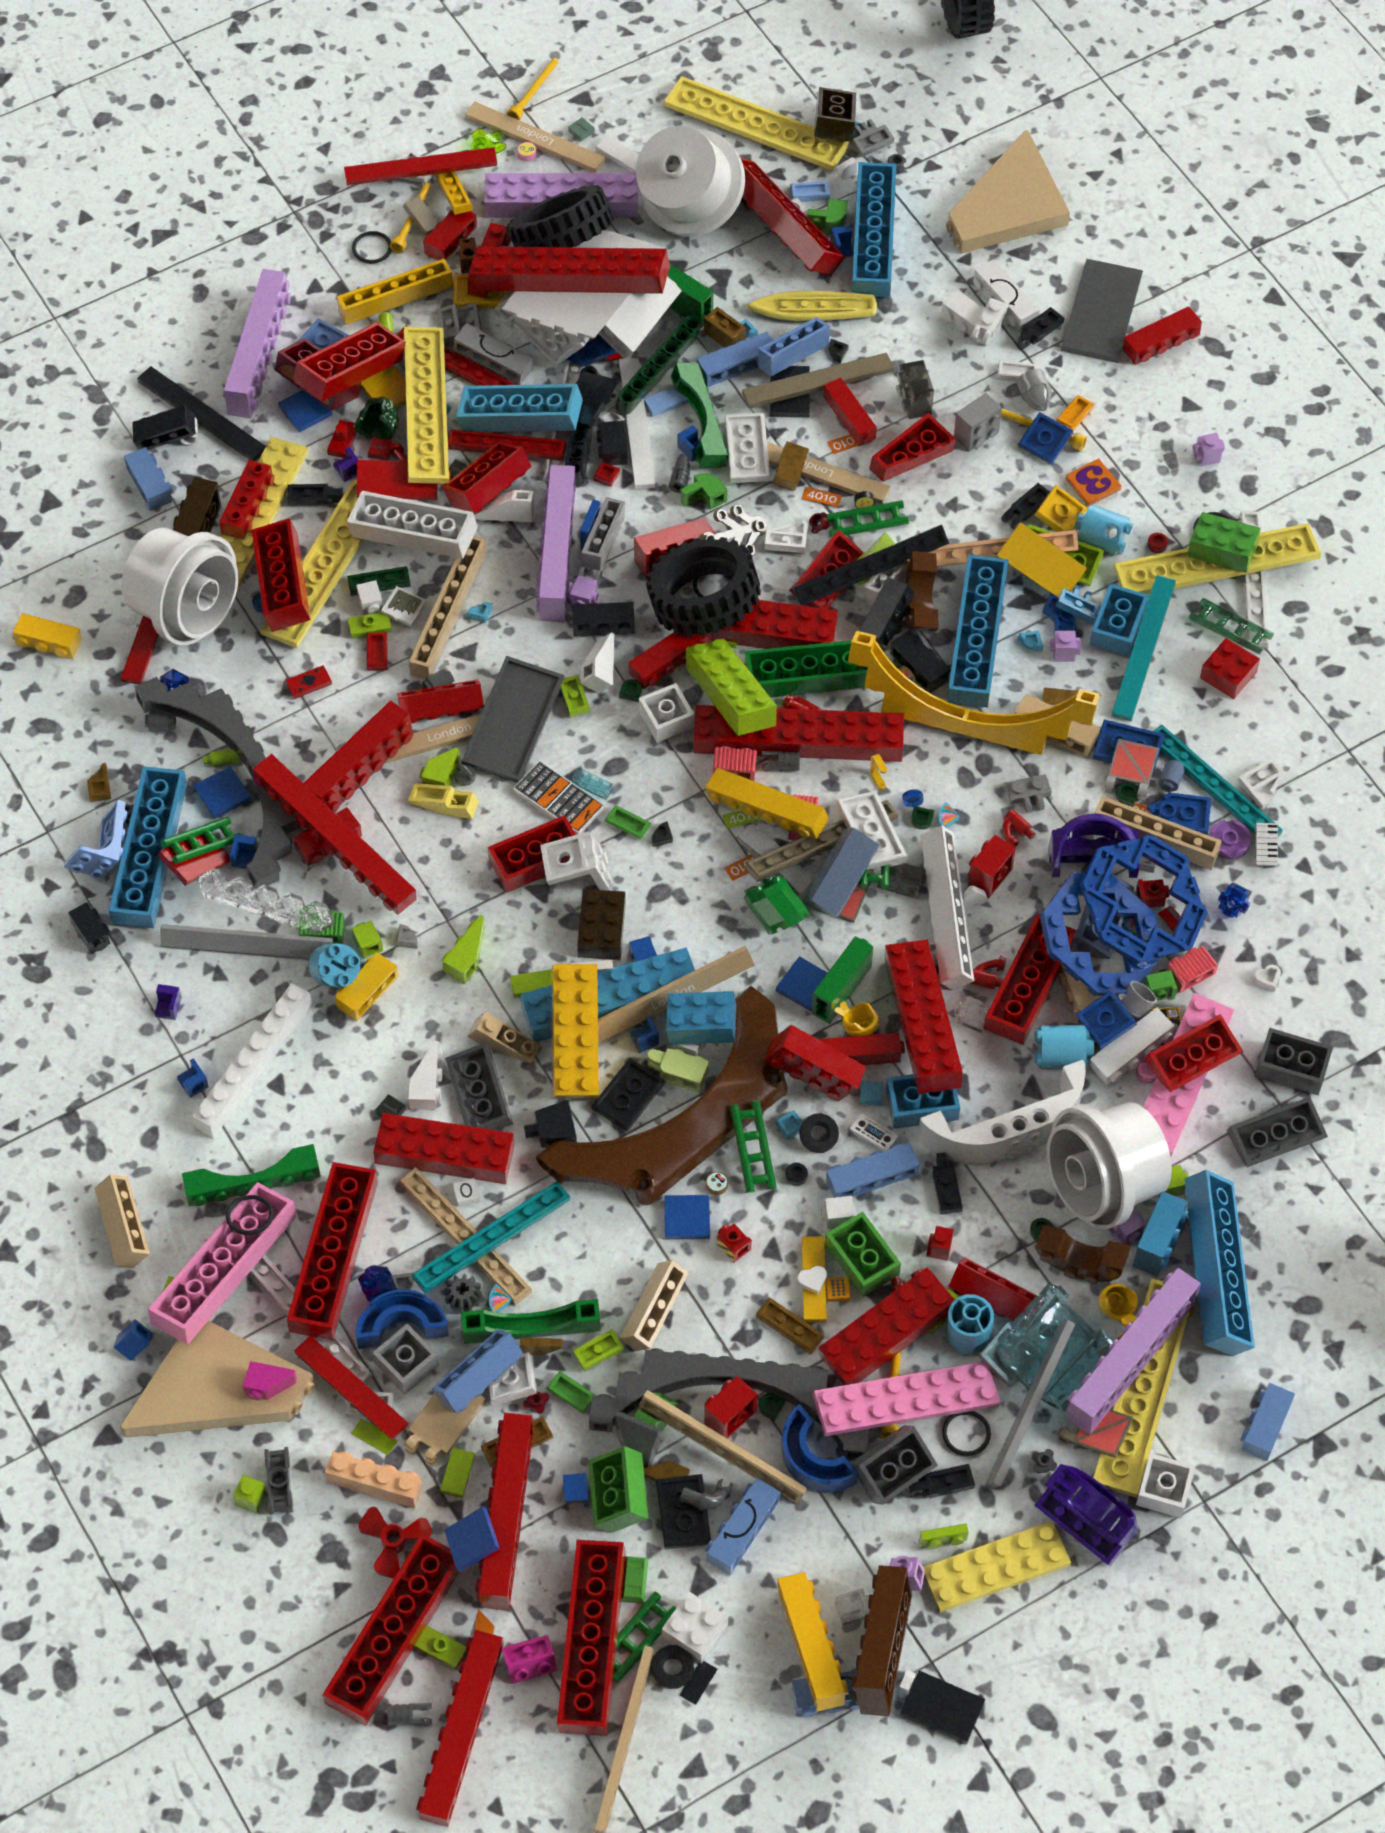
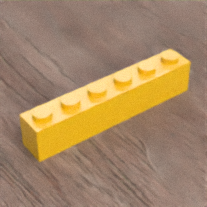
[337,259,453,325]
[705,767,829,839]
[778,1572,848,1712]

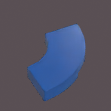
[1042,594,1076,633]

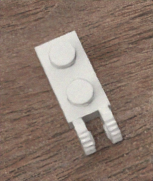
[971,298,1008,345]

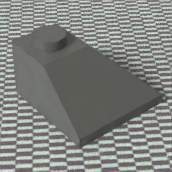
[615,1411,660,1468]

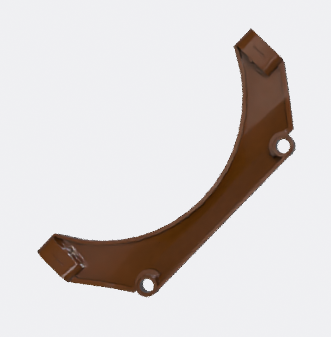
[536,986,788,1205]

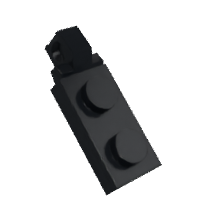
[1017,307,1065,350]
[287,484,344,505]
[932,1152,963,1215]
[908,1464,975,1499]

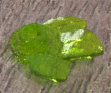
[471,128,507,154]

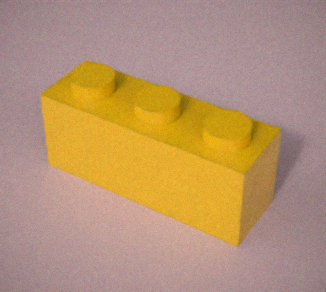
[12,613,82,659]
[335,952,398,1022]

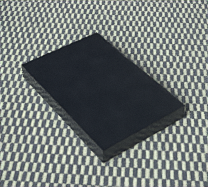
[770,366,810,417]
[575,371,618,429]
[591,1058,666,1132]
[656,1474,711,1550]
[900,1670,986,1744]

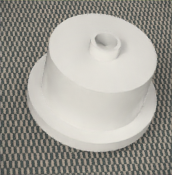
[636,126,745,237]
[121,527,238,645]
[1047,1102,1172,1230]

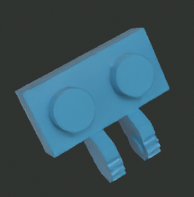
[1056,585,1099,624]

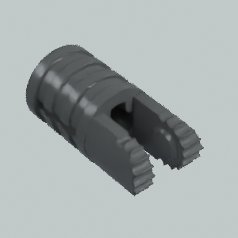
[668,454,691,493]
[762,751,800,771]
[388,1703,432,1726]

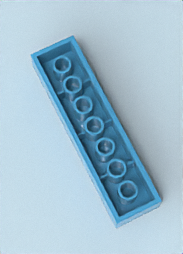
[852,162,896,297]
[947,554,1009,708]
[109,766,187,929]
[520,947,695,1042]
[1185,1170,1255,1356]

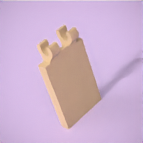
[405,1393,486,1466]

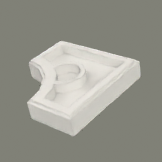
[488,1352,537,1406]

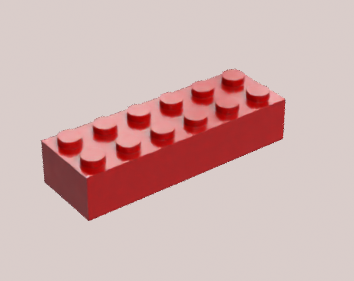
[293,322,406,402]
[252,518,311,632]
[710,600,838,649]
[304,700,414,813]
[984,914,1077,1045]
[373,1113,515,1184]
[818,1267,955,1386]

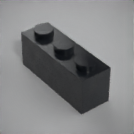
[132,405,196,450]
[859,577,915,646]
[572,602,635,637]
[890,630,949,693]

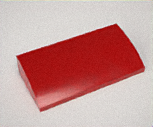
[356,460,438,500]
[789,530,864,609]
[1144,1014,1244,1092]

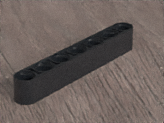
[565,366,598,487]

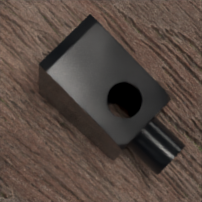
[524,1100,577,1148]

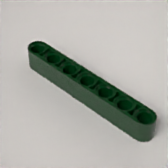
[616,316,701,415]

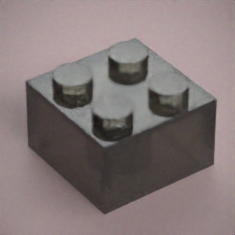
[896,360,934,419]

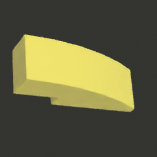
[408,783,479,819]

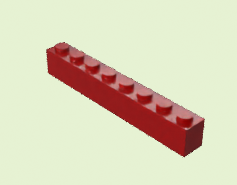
[416,1630,504,1827]

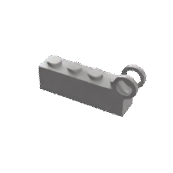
[578,497,625,587]

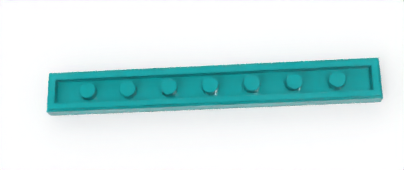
[1112,575,1176,721]
[1154,724,1283,836]
[412,1181,570,1294]

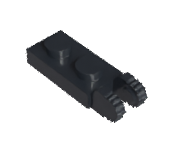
[1001,482,1050,530]

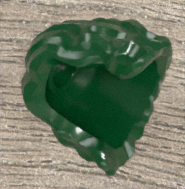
[353,396,399,440]

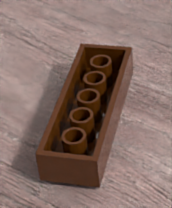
[852,1565,912,1717]

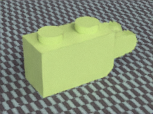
[647,1048,709,1093]

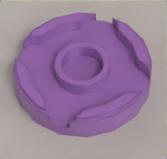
[1209,820,1251,859]

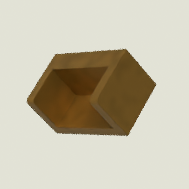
[704,307,746,347]
[772,441,809,491]

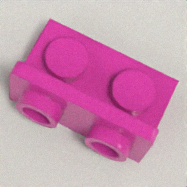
[502,1635,557,1684]

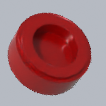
[1147,533,1168,553]

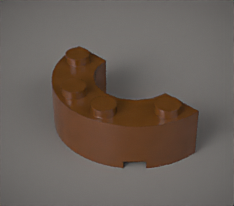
[904,551,939,632]
[1035,1225,1130,1284]

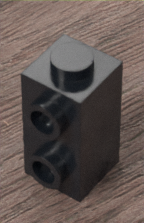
[68,902,111,954]

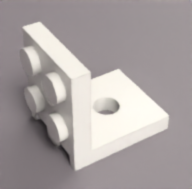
[541,831,611,890]

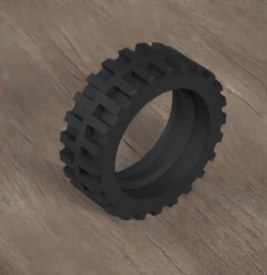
[941,0,995,39]
[506,185,614,247]
[646,537,761,636]

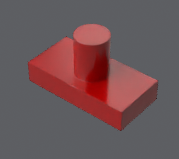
[327,420,357,458]

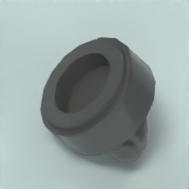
[454,764,476,786]

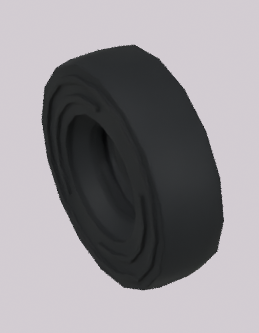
[799,1113,839,1153]
[652,1645,694,1689]

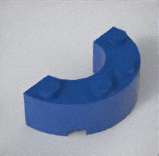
[356,1289,449,1349]
[782,1404,859,1493]

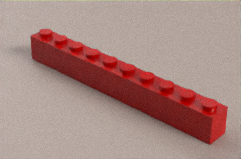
[253,753,417,915]

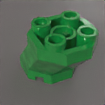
[743,875,810,935]

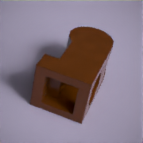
[459,237,476,274]

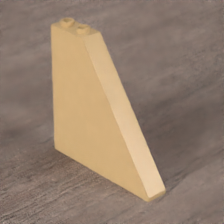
[946,130,1070,254]
[120,1321,315,1437]

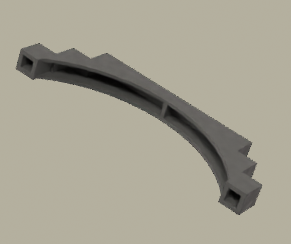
[135,677,301,891]
[589,1348,869,1460]

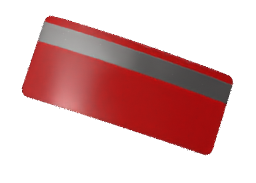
[1157,906,1181,933]

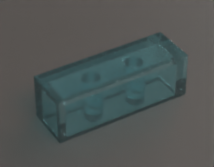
[572,767,613,800]

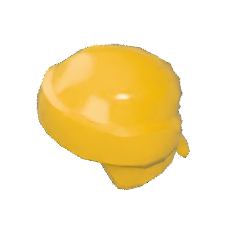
[834,1001,879,1036]
[1098,1283,1138,1327]

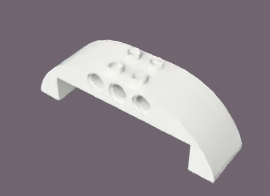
[918,1060,1086,1165]

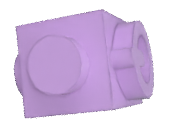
[1192,432,1225,467]
[566,575,599,606]
[1050,631,1081,662]
[1108,1210,1145,1244]
[889,1556,925,1591]

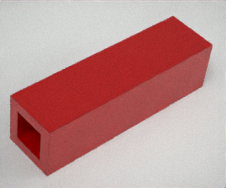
[823,377,877,446]
[820,1033,905,1065]

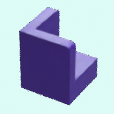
[333,446,359,482]
[154,984,182,1020]

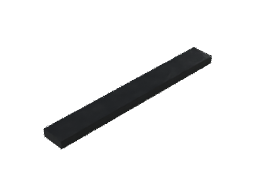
[137,366,266,461]
[792,524,950,606]

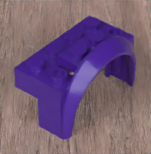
[1048,814,1140,878]
[1034,1464,1139,1566]

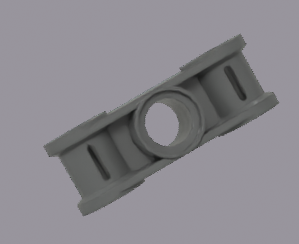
[264,1447,293,1515]

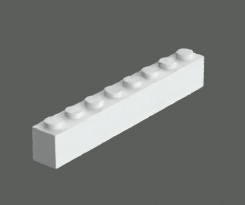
[921,825,974,990]
[192,983,312,1138]

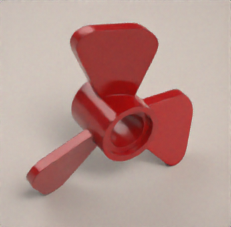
[358,1507,432,1579]

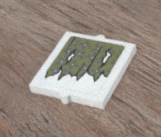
[381,586,426,627]

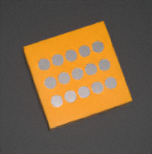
[826,1277,850,1302]

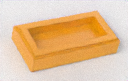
[1056,395,1094,432]

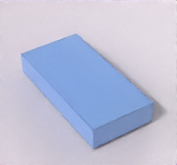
[790,181,830,202]
[644,387,688,417]

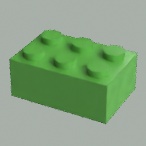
[1188,512,1261,573]
[825,1212,901,1297]
[588,1446,648,1533]

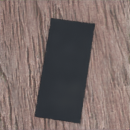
[680,1661,718,1705]

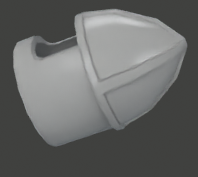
[1016,369,1052,411]
[1117,981,1157,1023]

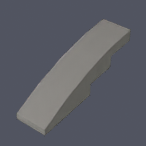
[736,823,814,896]

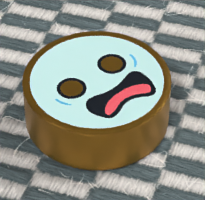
[706,1172,728,1195]

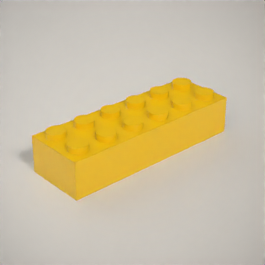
[551,964,599,1099]

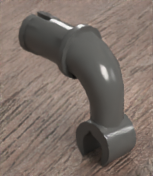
[680,1479,733,1511]

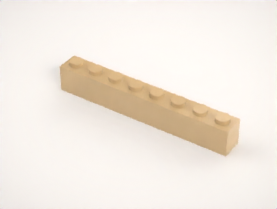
[409,536,487,680]

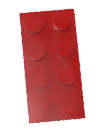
[442,441,532,513]
[488,815,576,893]
[764,1025,866,1102]

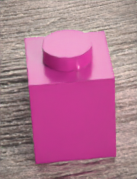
[243,1361,297,1400]

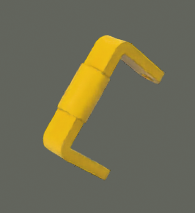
[870,754,887,790]

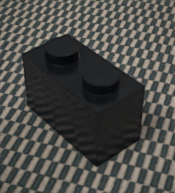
[596,421,627,465]

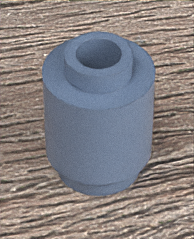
[1158,760,1184,792]

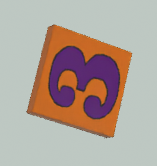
[1065,458,1122,506]

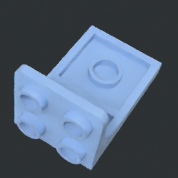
[64,800,127,879]

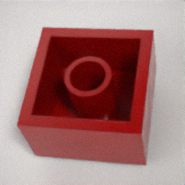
[1200,638,1260,699]
[967,834,1016,899]
[704,1376,757,1439]

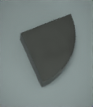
[829,339,849,363]
[652,821,673,847]

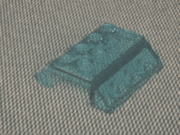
[996,1282,1114,1409]

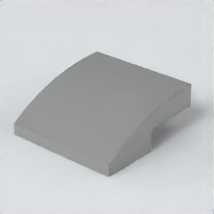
[437,302,482,342]

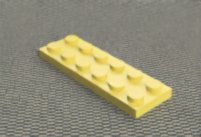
[923,1521,1071,1613]

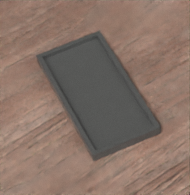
[1061,258,1143,363]
[461,656,564,783]

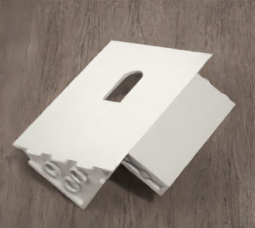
[495,230,682,366]

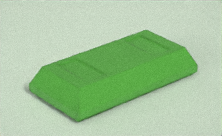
[604,805,652,840]
[546,1371,597,1414]
[621,1556,649,1604]

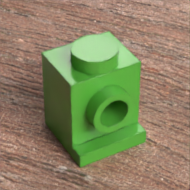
[1143,970,1177,1000]

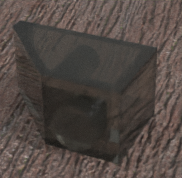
[877,863,926,899]

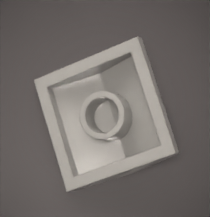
[979,1322,1039,1387]

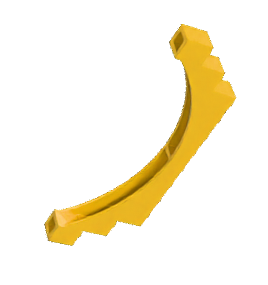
[848,631,1100,755]

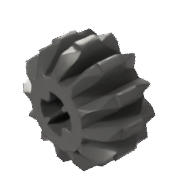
[443,1273,482,1313]

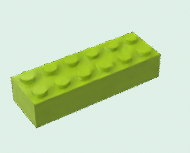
[686,639,777,736]

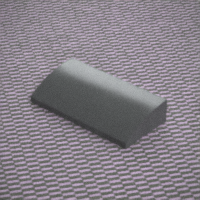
[445,1042,513,1130]
[1227,1097,1328,1167]

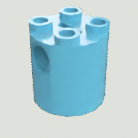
[1074,504,1133,556]
[308,943,361,987]
[1034,1025,1094,1069]
[945,1294,994,1356]

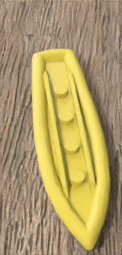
[746,291,877,321]

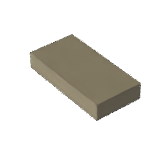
[403,197,439,236]

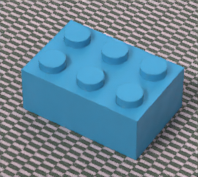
[1089,584,1149,657]
[666,991,736,1045]
[886,1074,960,1129]
[1132,1192,1189,1277]

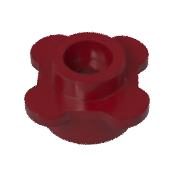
[809,512,830,534]
[523,1390,550,1414]

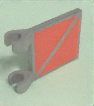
[1105,739,1159,801]

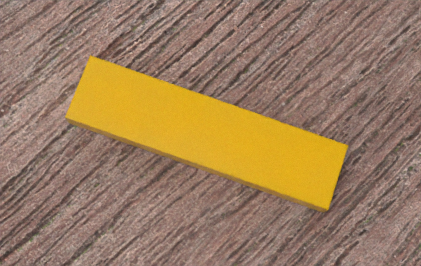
[436,172,473,215]
[802,1236,827,1323]

